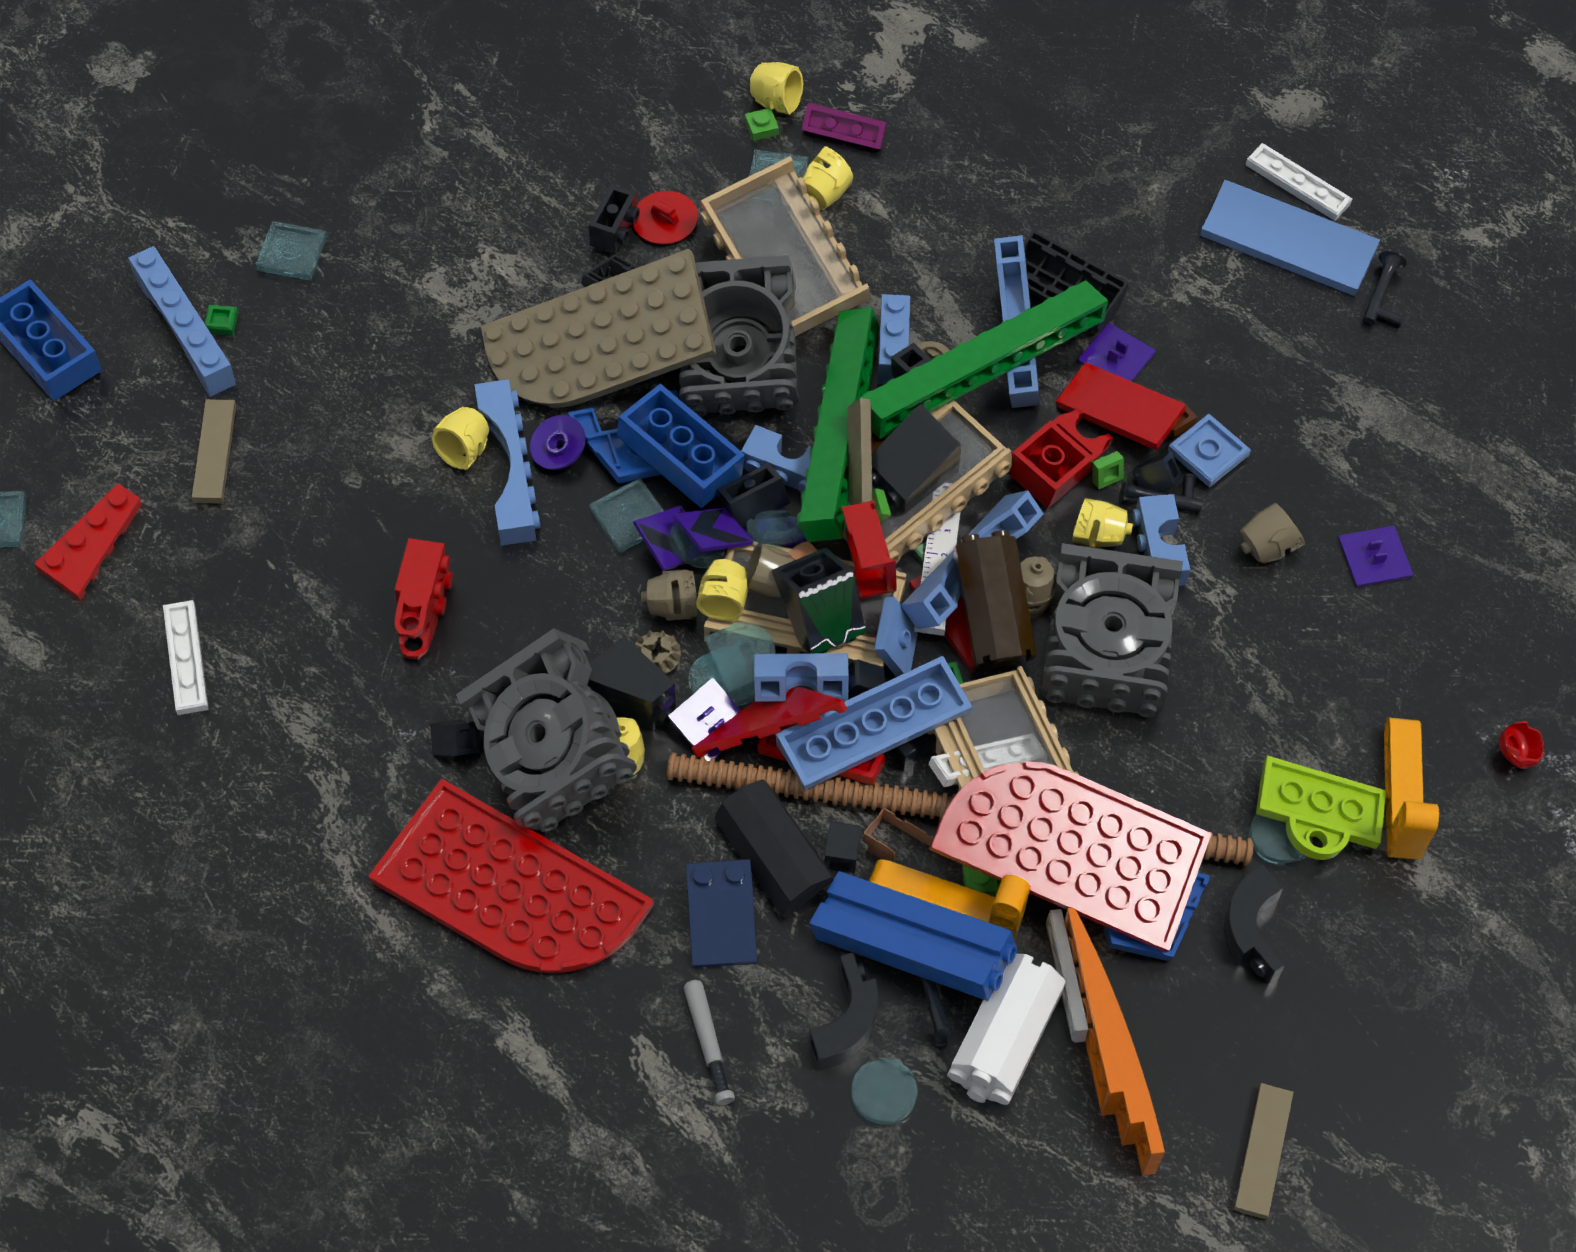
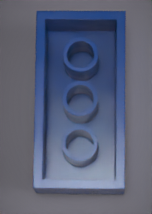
[0,279,102,402]
[617,384,745,508]

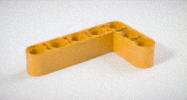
[1384,717,1439,860]
[869,860,1030,941]

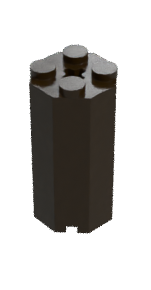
[953,530,1037,669]

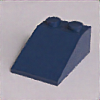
[686,859,757,968]

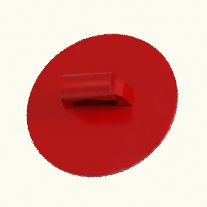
[633,191,698,245]

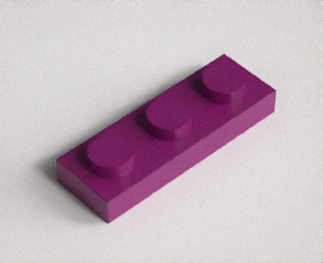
[802,103,887,149]

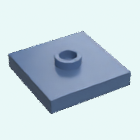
[1167,414,1251,488]
[874,596,918,677]

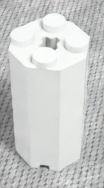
[947,954,1066,1105]

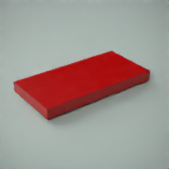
[1056,362,1186,450]

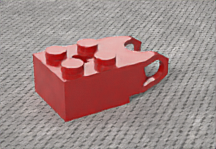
[1007,409,1113,509]
[395,538,453,660]

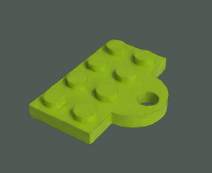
[1256,755,1387,860]

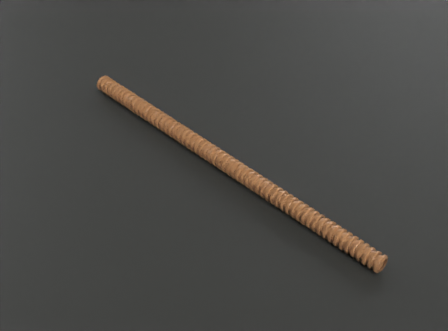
[667,752,1253,866]

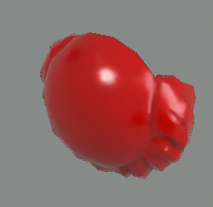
[1499,721,1544,769]

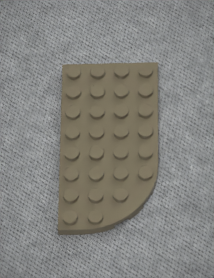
[481,249,717,408]

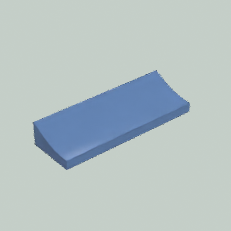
[1200,180,1380,296]
[776,656,972,791]

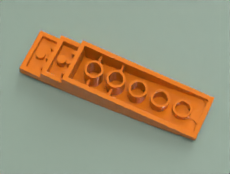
[1064,907,1165,1176]

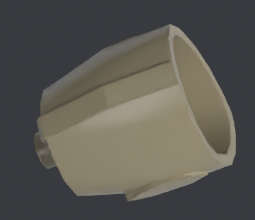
[1240,503,1305,564]
[747,543,796,597]
[1020,556,1056,619]
[641,570,697,620]

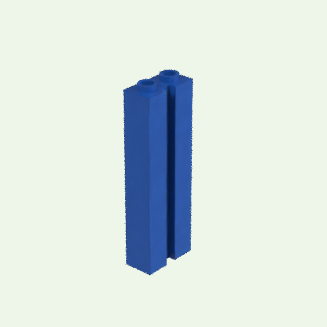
[809,871,1017,1001]

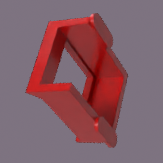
[841,500,897,600]

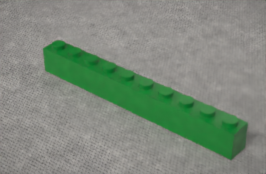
[860,280,1108,439]
[797,307,880,542]

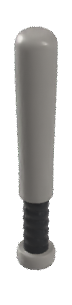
[684,980,735,1105]

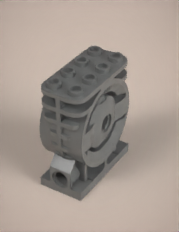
[679,255,799,417]
[1041,543,1183,717]
[456,628,637,832]

